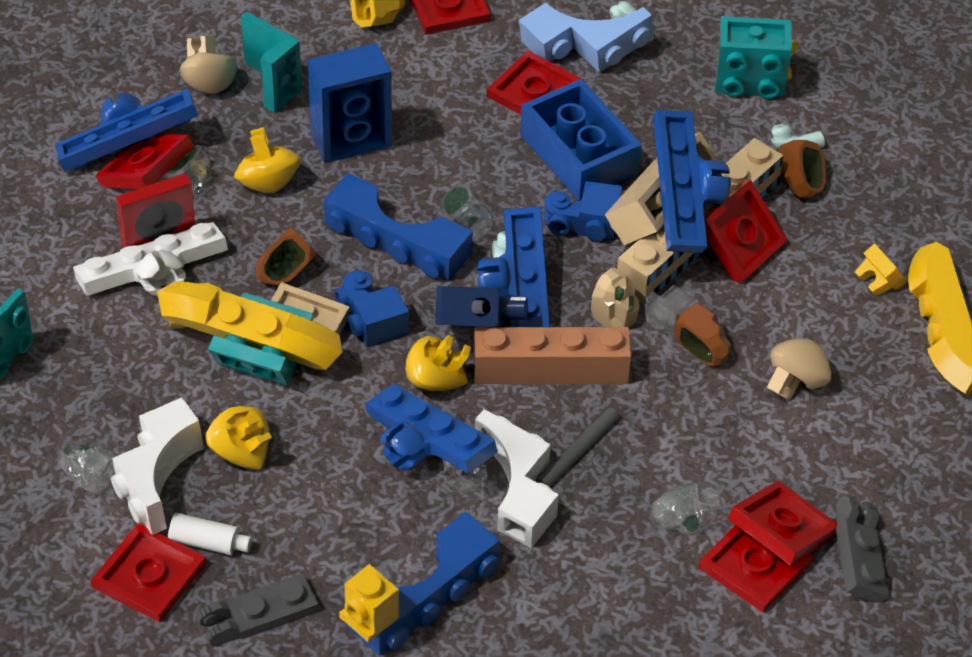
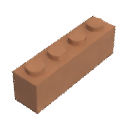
[474,327,631,384]

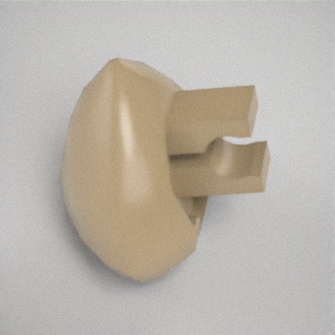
[180,36,238,94]
[767,338,831,400]

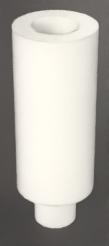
[168,513,252,556]

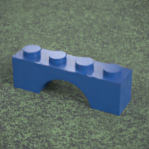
[324,173,473,281]
[346,511,500,656]

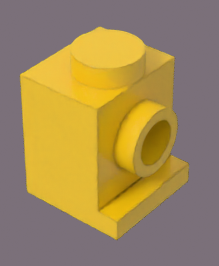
[339,564,399,642]

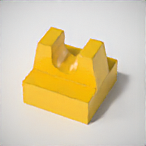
[855,244,907,296]

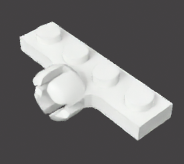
[73,222,228,296]

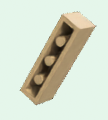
[605,131,718,245]

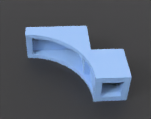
[519,3,653,73]

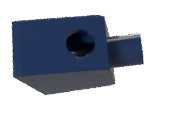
[435,286,528,327]

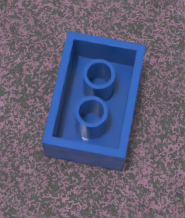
[308,43,392,163]
[520,79,642,201]

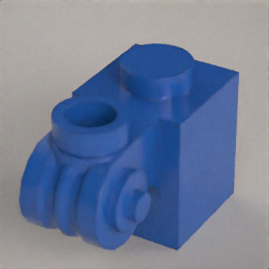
[544,181,622,241]
[334,270,409,347]

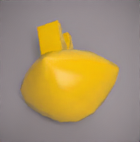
[234,127,301,193]
[405,335,471,391]
[205,406,272,470]

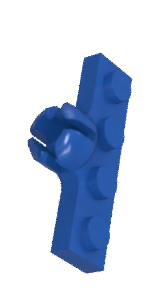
[55,88,198,172]
[653,110,731,253]
[477,206,550,327]
[365,384,498,474]

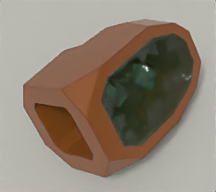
[779,140,826,199]
[256,227,317,286]
[674,302,731,366]

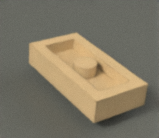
[271,282,351,335]

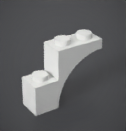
[111,398,204,535]
[475,409,559,548]

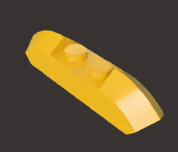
[908,242,972,396]
[157,281,342,370]

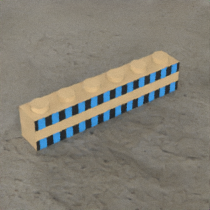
[617,138,783,305]

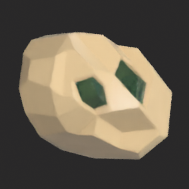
[591,268,639,327]

